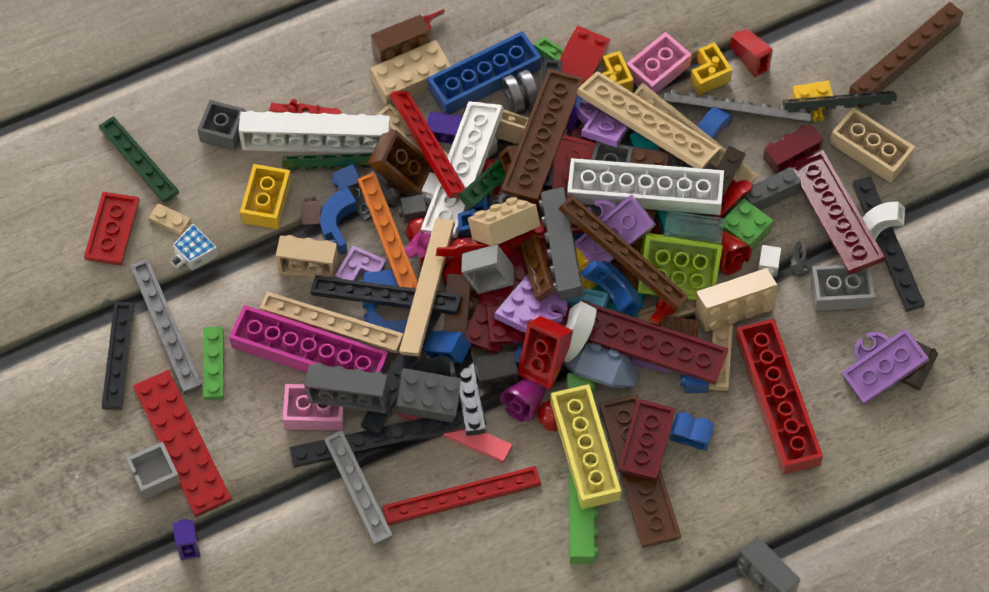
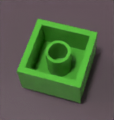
[719,199,773,251]

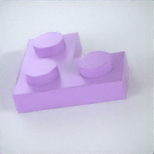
[335,245,387,281]

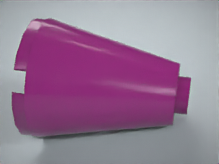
[500,378,548,422]

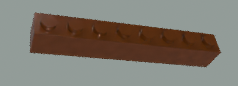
[849,2,964,109]

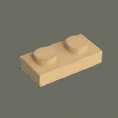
[148,203,191,236]

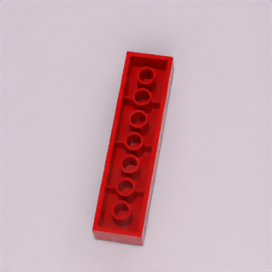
[735,319,823,475]

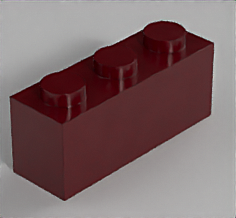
[763,123,824,174]

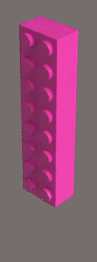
[229,305,389,374]

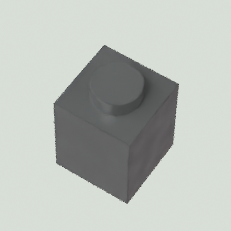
[398,195,426,223]

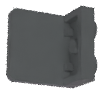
[350,170,401,221]

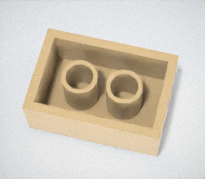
[468,197,540,246]
[276,235,339,278]

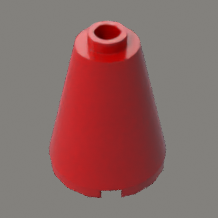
[702,225,752,275]

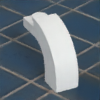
[862,201,905,240]
[564,301,597,363]

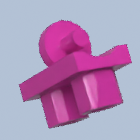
[404,231,431,259]

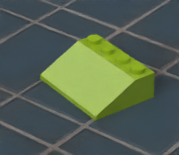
[637,233,722,300]

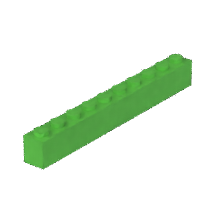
[567,373,598,564]

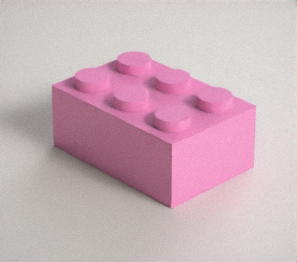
[626,32,692,94]
[283,384,345,431]

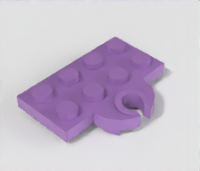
[577,100,629,147]
[575,195,656,263]
[494,274,567,333]
[842,328,929,405]

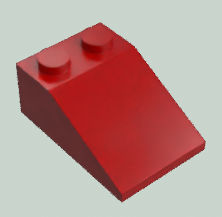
[559,25,611,83]
[517,316,573,389]

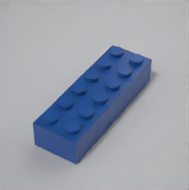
[427,31,541,115]

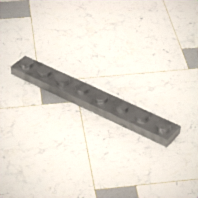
[664,90,812,122]
[130,259,202,395]

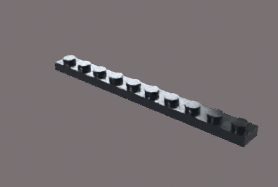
[289,405,487,468]

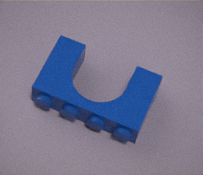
[360,270,408,349]

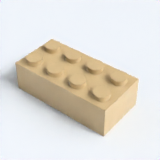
[370,40,451,106]
[830,107,915,183]
[695,268,777,332]

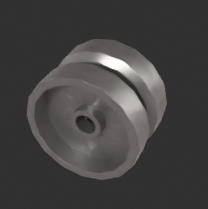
[502,70,539,115]

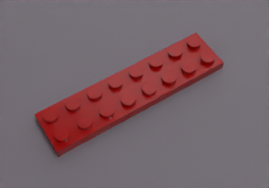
[133,370,232,517]

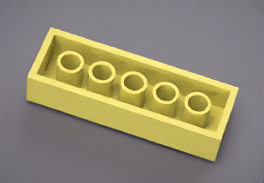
[551,384,621,510]

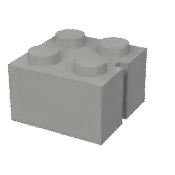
[462,244,514,294]
[126,442,181,500]

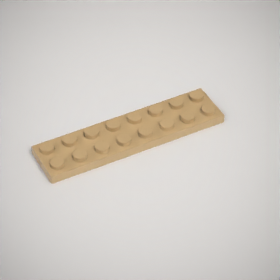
[577,71,721,169]

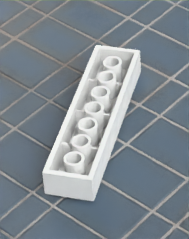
[239,111,391,153]
[567,158,724,215]

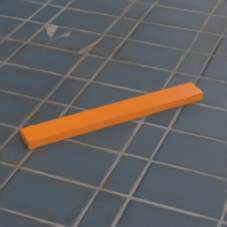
[357,172,418,309]

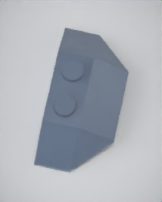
[562,342,640,389]

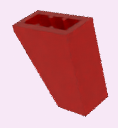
[730,28,773,78]

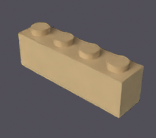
[495,110,567,144]

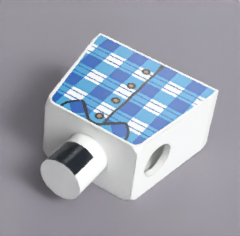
[170,224,218,270]

